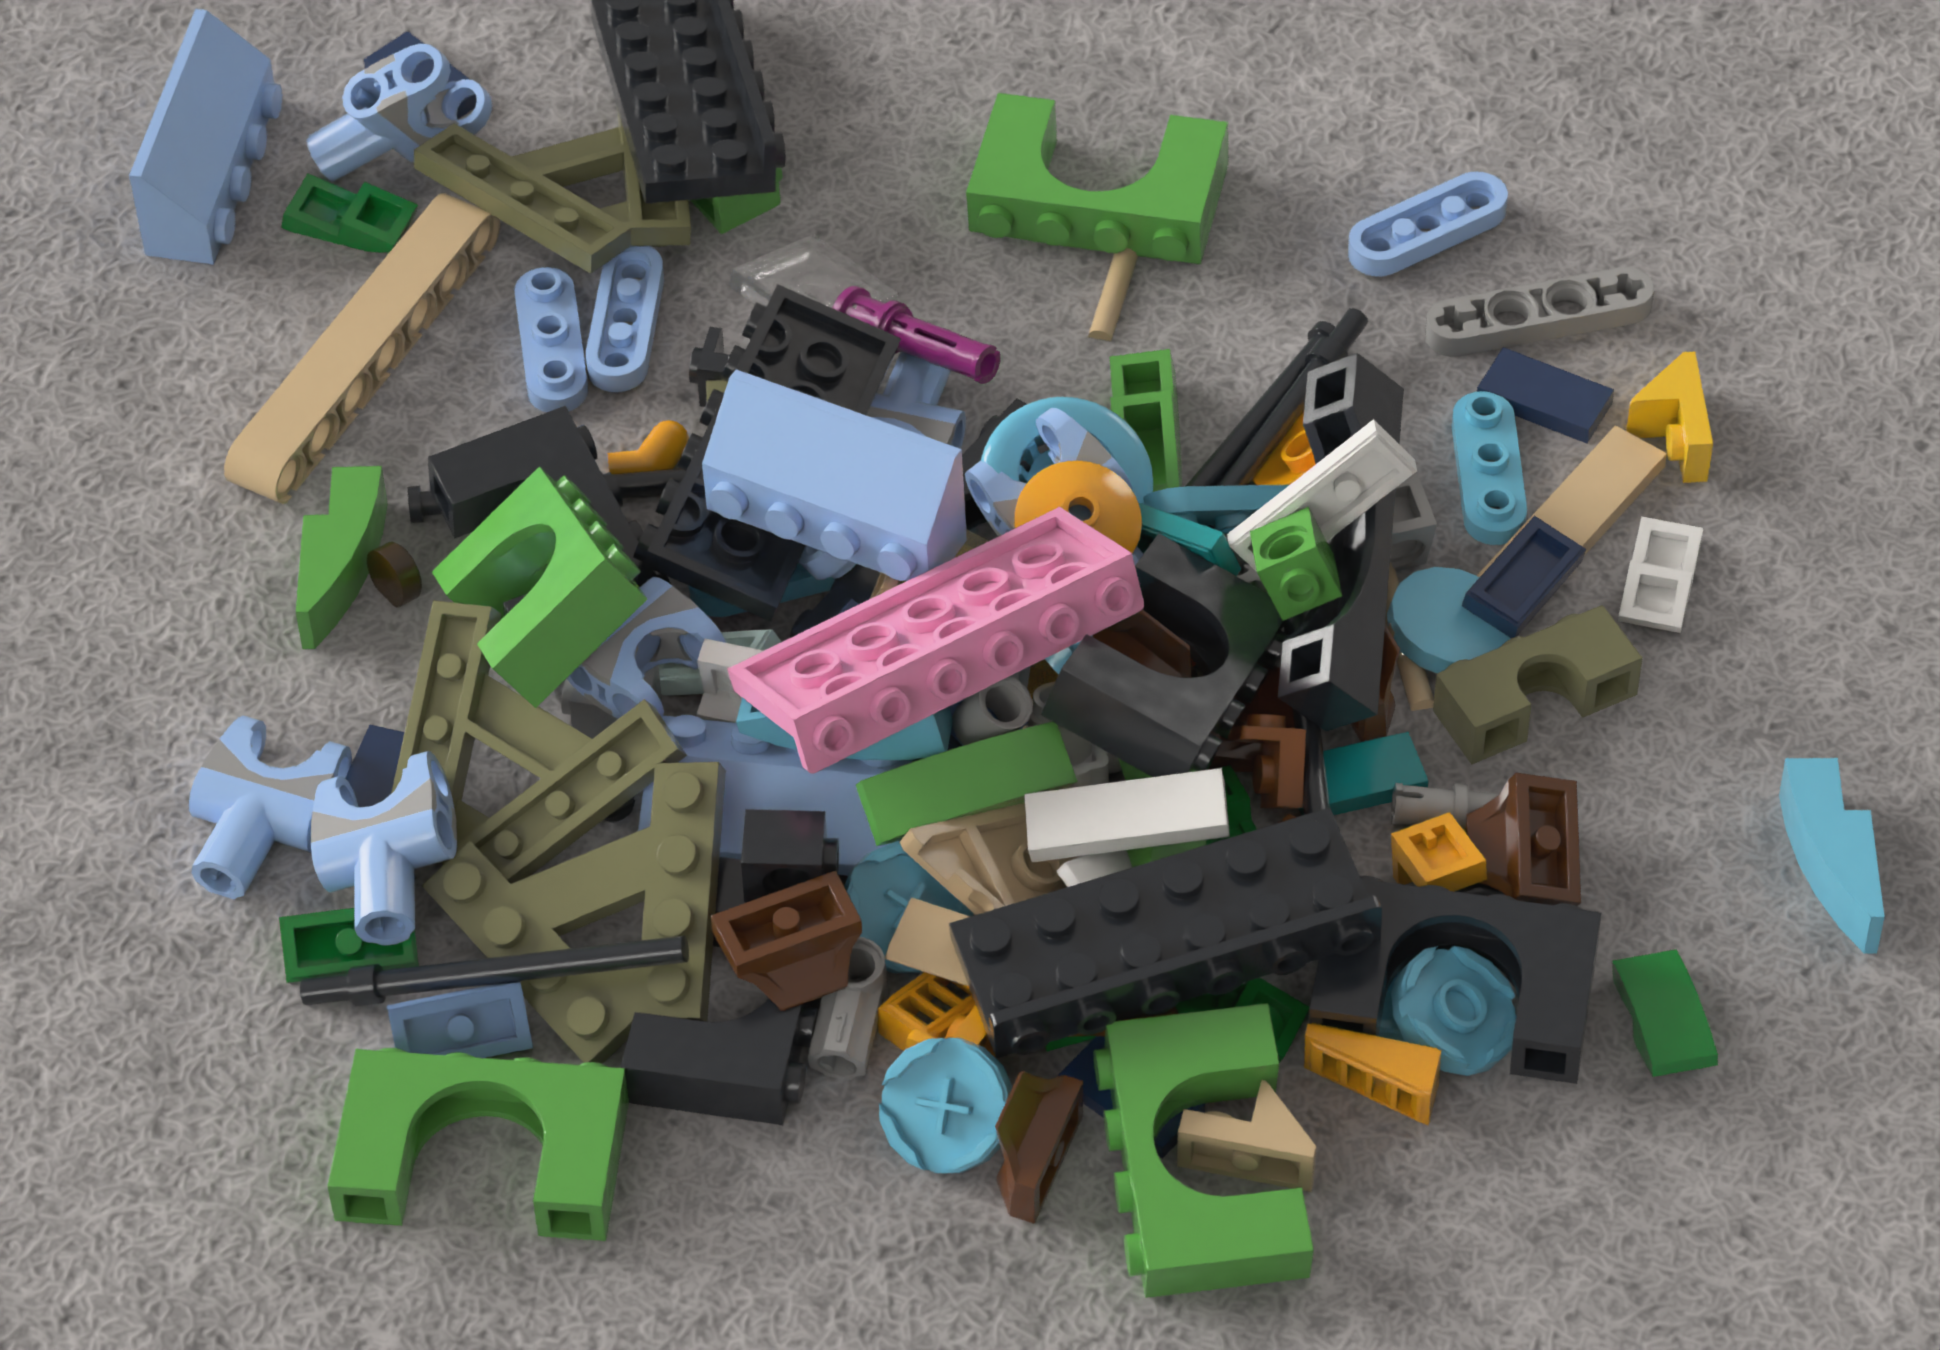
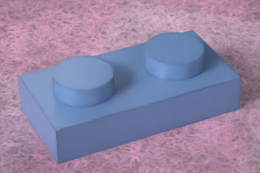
[387,981,533,1058]

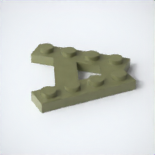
[414,108,691,274]
[391,600,687,884]
[422,762,726,1064]

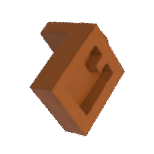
[1227,714,1306,810]

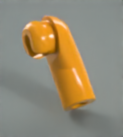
[607,420,689,474]

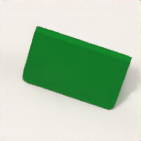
[279,908,419,983]

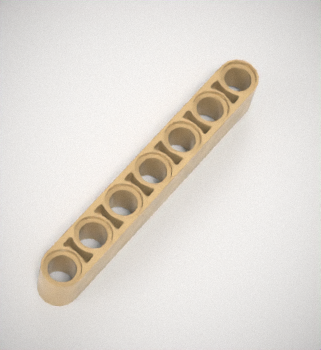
[224,193,500,504]

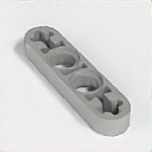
[1425,267,1654,357]

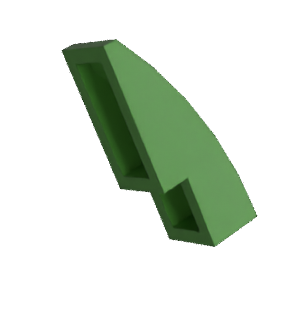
[1109,349,1182,492]
[296,466,388,649]
[856,721,1078,846]

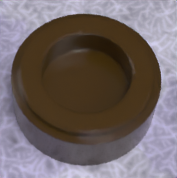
[367,541,422,608]

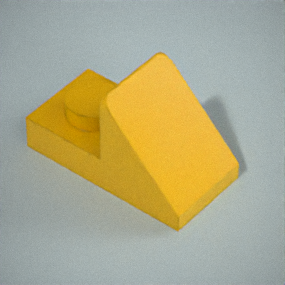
[1626,351,1713,483]

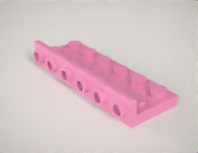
[727,507,1144,774]

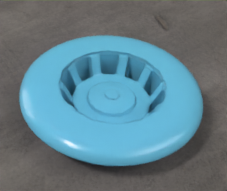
[981,397,1153,504]

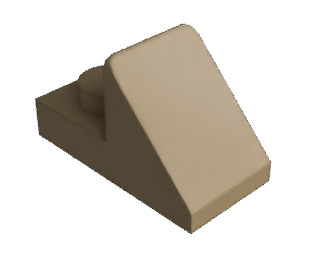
[1177,1080,1316,1192]

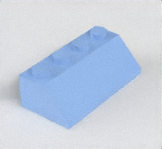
[129,9,282,264]
[702,370,967,581]
[638,715,917,876]

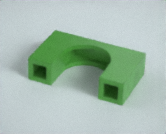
[966,93,1229,264]
[432,466,647,708]
[1094,1004,1314,1298]
[327,1048,629,1241]

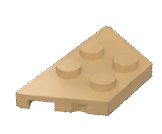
[900,803,1080,915]

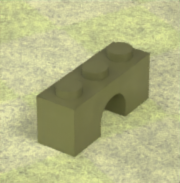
[1433,605,1642,765]

